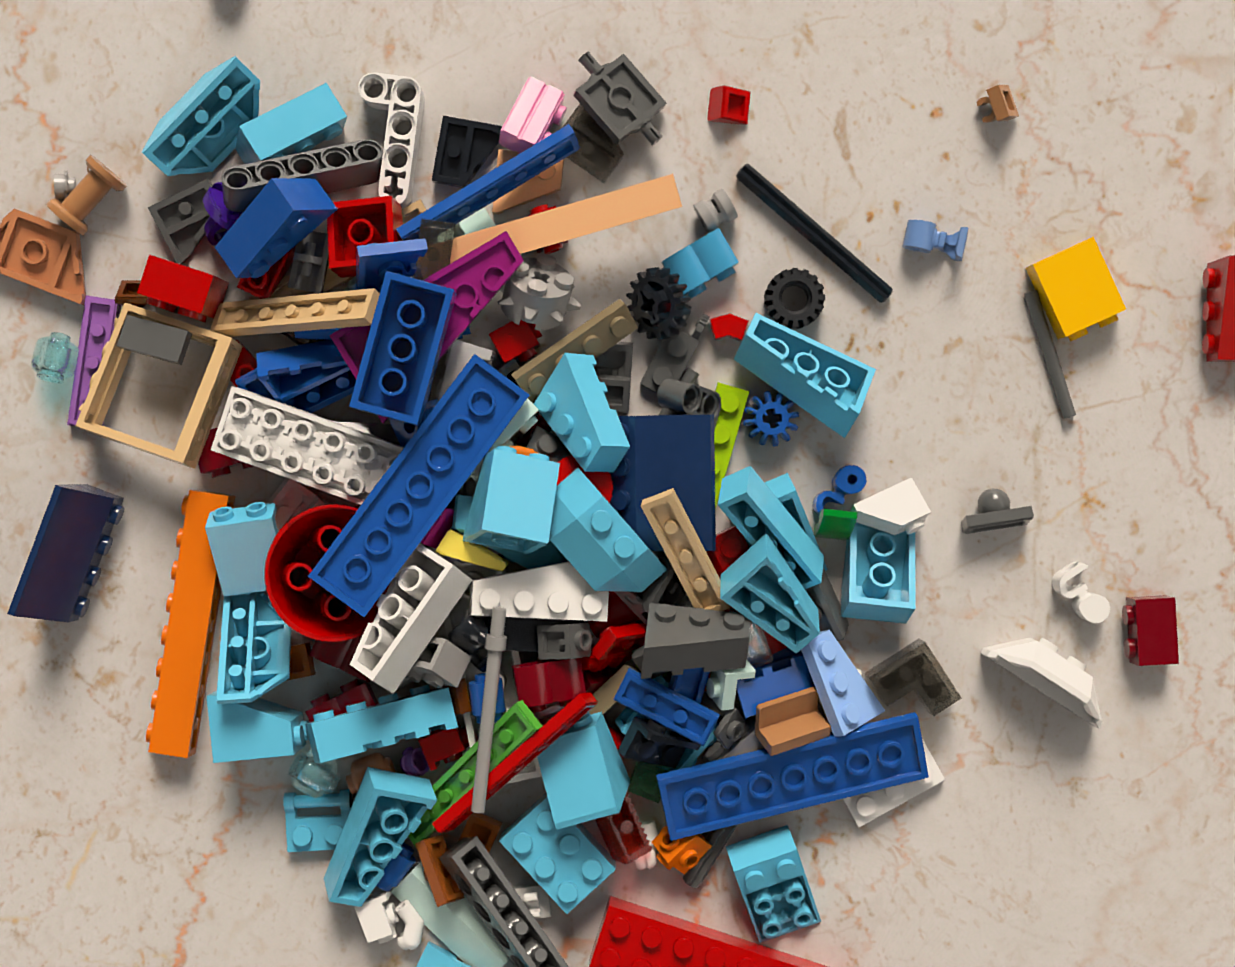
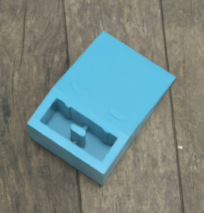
[726,825,821,943]

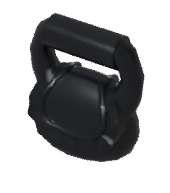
[448,615,503,672]

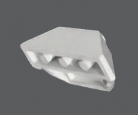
[981,638,1102,729]

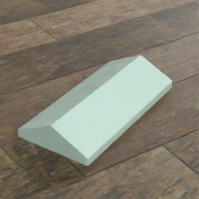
[390,860,509,967]

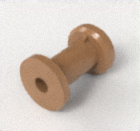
[46,155,127,236]

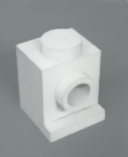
[354,890,399,944]

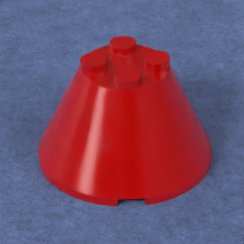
[264,504,391,642]

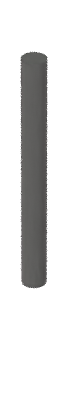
[1024,290,1076,419]

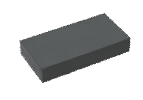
[116,315,192,365]

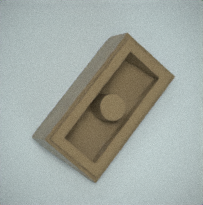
[589,665,641,715]

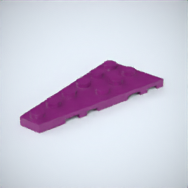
[330,231,524,424]

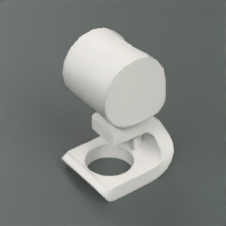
[1052,561,1110,623]

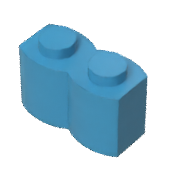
[661,228,739,299]

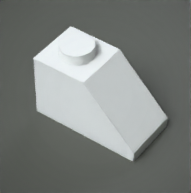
[850,478,931,535]

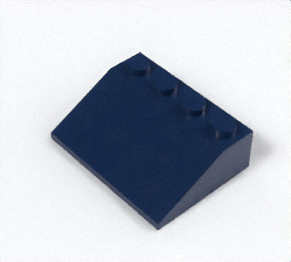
[609,414,716,551]
[7,484,124,623]

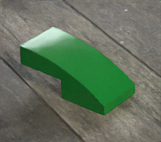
[814,509,858,540]

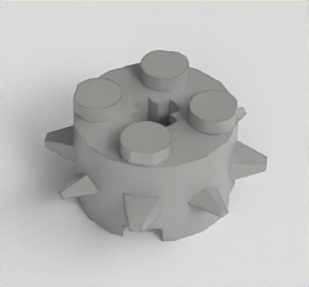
[498,254,582,330]

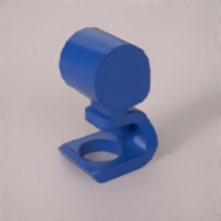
[813,465,867,515]

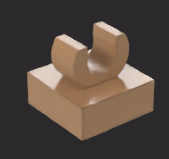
[976,85,1019,122]

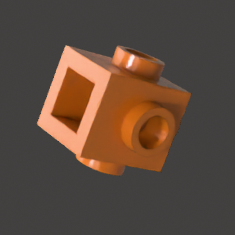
[651,825,712,875]

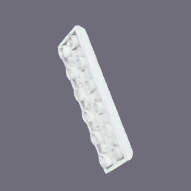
[211,386,404,505]

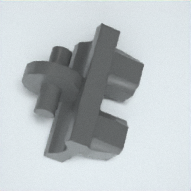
[288,231,329,294]

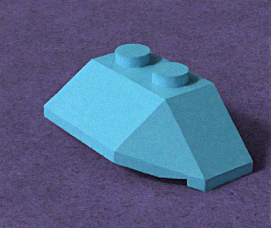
[142,56,260,176]
[549,468,667,592]
[216,591,292,704]

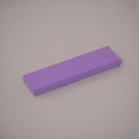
[67,295,121,426]

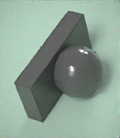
[961,488,1034,534]

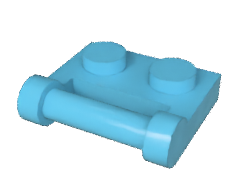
[283,789,353,852]

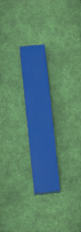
[396,124,580,242]

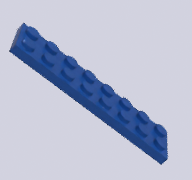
[308,354,530,617]
[656,712,929,841]

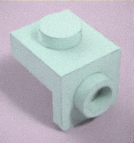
[706,660,756,710]

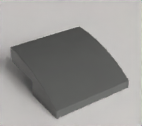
[594,342,633,412]

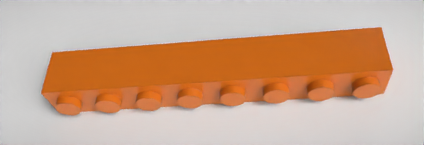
[146,490,236,758]

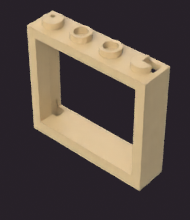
[75,303,243,469]

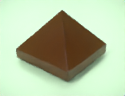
[114,280,147,308]

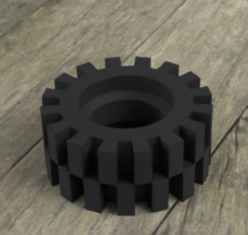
[764,268,825,329]

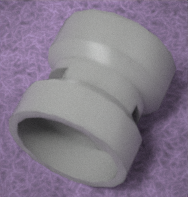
[693,189,738,233]

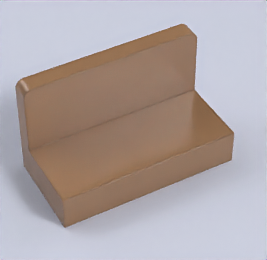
[755,686,831,756]

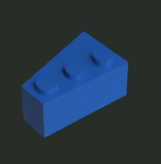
[256,340,356,413]

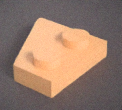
[492,149,564,214]

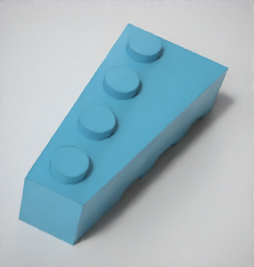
[305,684,458,763]

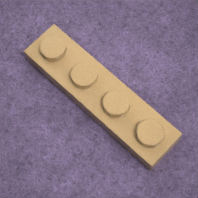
[641,488,731,611]

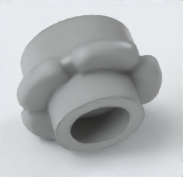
[54,171,76,201]

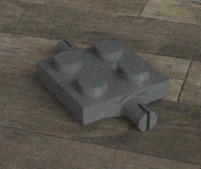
[573,51,667,146]

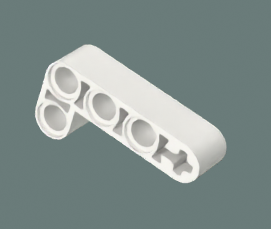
[358,73,425,209]

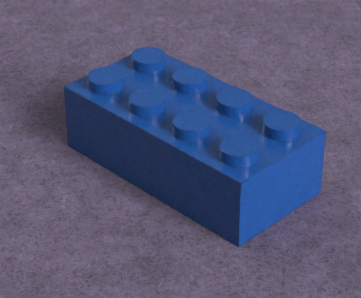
[349,271,457,426]

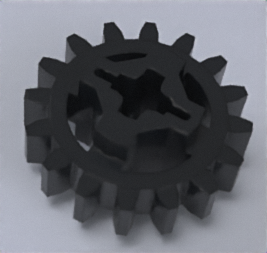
[626,267,691,340]

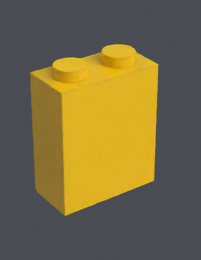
[1025,237,1126,342]

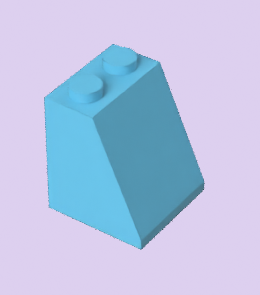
[463,446,560,554]
[206,691,309,763]
[537,711,631,830]

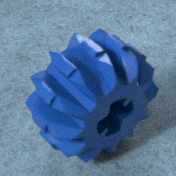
[743,391,799,447]

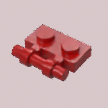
[581,622,647,672]

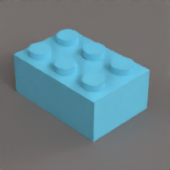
[499,793,616,914]

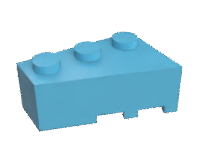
[534,353,630,472]

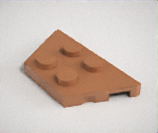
[0,208,86,305]

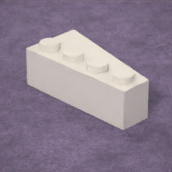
[350,543,472,694]

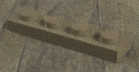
[511,299,638,402]

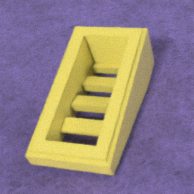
[435,529,509,571]

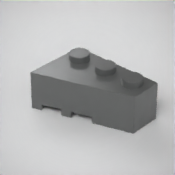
[641,603,751,679]

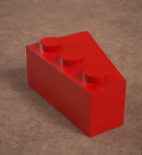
[1202,255,1235,362]

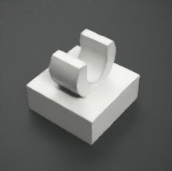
[514,883,552,919]

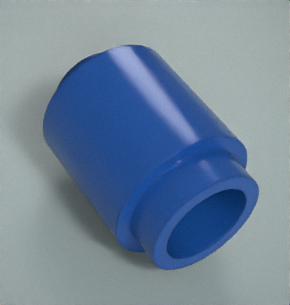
[469,673,506,724]
[376,842,416,892]

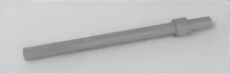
[471,607,507,813]

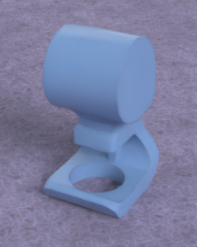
[902,220,969,261]

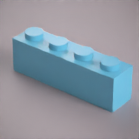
[718,466,824,589]

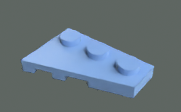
[801,630,885,737]

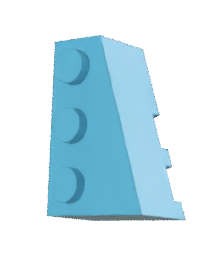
[235,83,347,164]
[720,533,820,653]

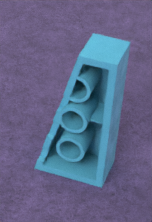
[734,313,876,438]
[323,767,437,907]

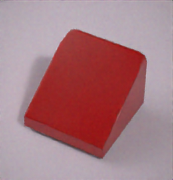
[707,85,751,125]

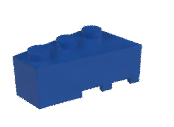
[215,178,338,278]
[736,652,815,718]

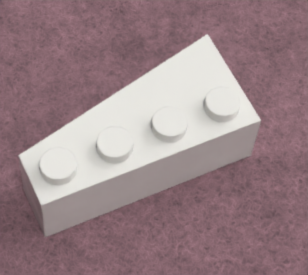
[469,561,609,622]

